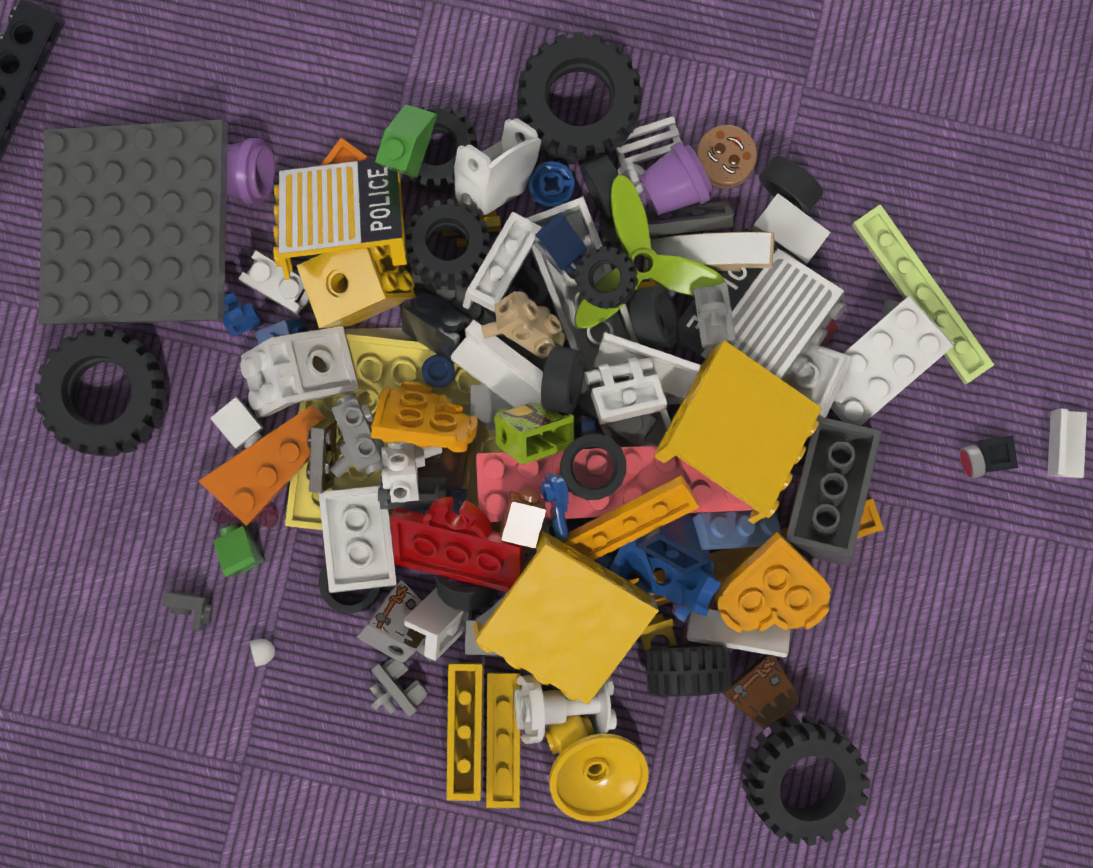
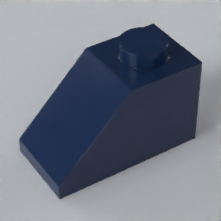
[535,212,587,276]
[636,514,709,574]

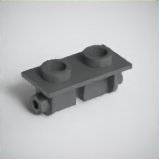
[378,475,447,510]

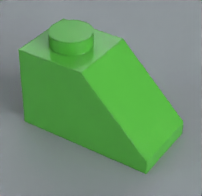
[375,104,437,178]
[213,523,265,577]

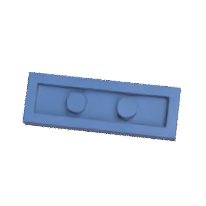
[693,511,783,550]

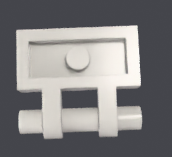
[584,357,667,425]

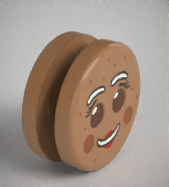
[696,125,757,189]

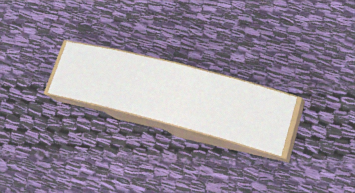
[643,232,775,272]

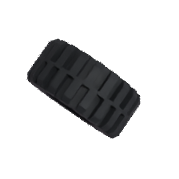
[517,32,643,165]
[34,328,170,457]

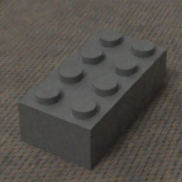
[786,416,882,567]

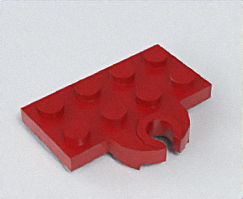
[391,497,525,592]

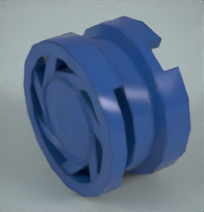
[529,161,575,211]

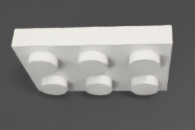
[319,486,397,593]

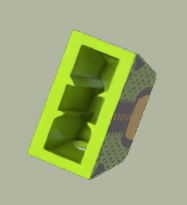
[494,403,574,465]

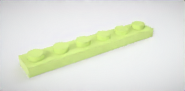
[852,204,994,384]

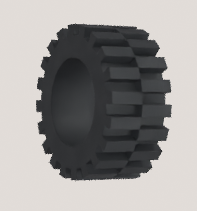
[741,715,870,845]

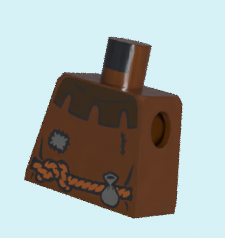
[722,654,801,730]

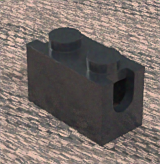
[402,287,474,364]

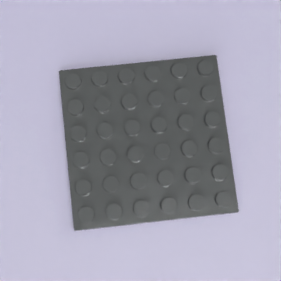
[38,119,228,325]

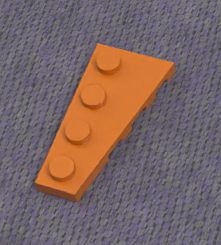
[198,405,338,526]

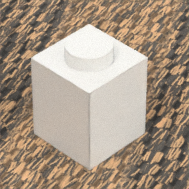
[210,397,266,450]

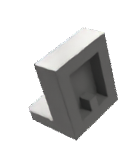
[162,591,213,631]

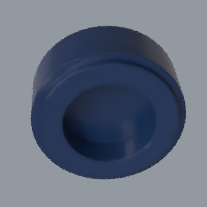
[422,355,455,389]

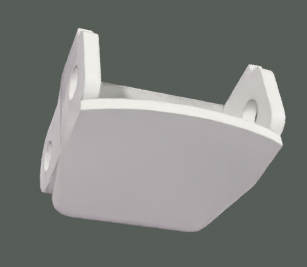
[454,118,541,215]

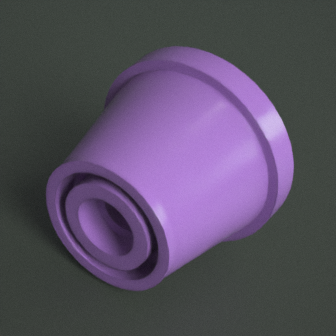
[227,138,275,205]
[638,142,713,216]

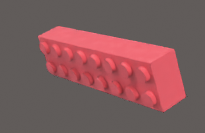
[476,446,753,523]

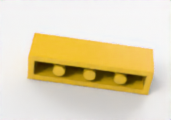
[446,662,484,801]

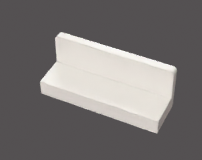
[463,212,542,312]
[451,320,543,408]
[593,332,701,400]
[686,609,791,657]

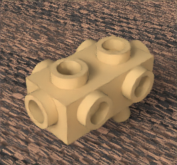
[481,291,565,359]

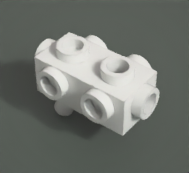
[381,442,442,503]

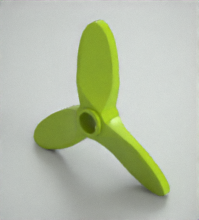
[574,175,726,329]

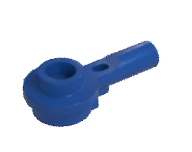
[541,473,569,540]

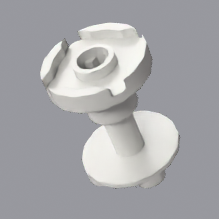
[514,675,617,744]

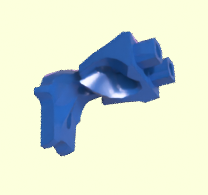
[594,532,721,622]

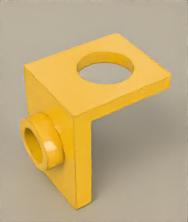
[640,613,677,651]

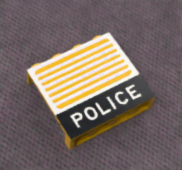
[273,159,407,280]

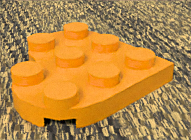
[371,381,478,452]
[714,532,831,633]

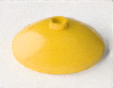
[549,734,649,822]

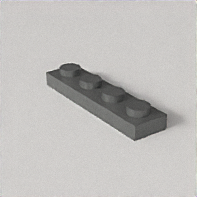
[599,200,734,243]

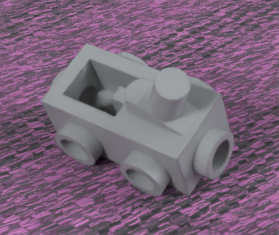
[330,393,385,478]

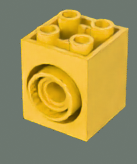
[297,245,416,328]

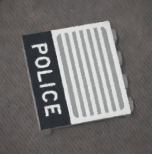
[676,228,846,383]

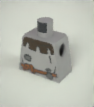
[357,580,432,663]

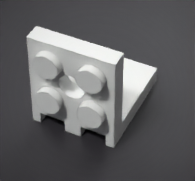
[240,326,359,419]

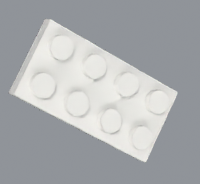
[831,295,954,426]

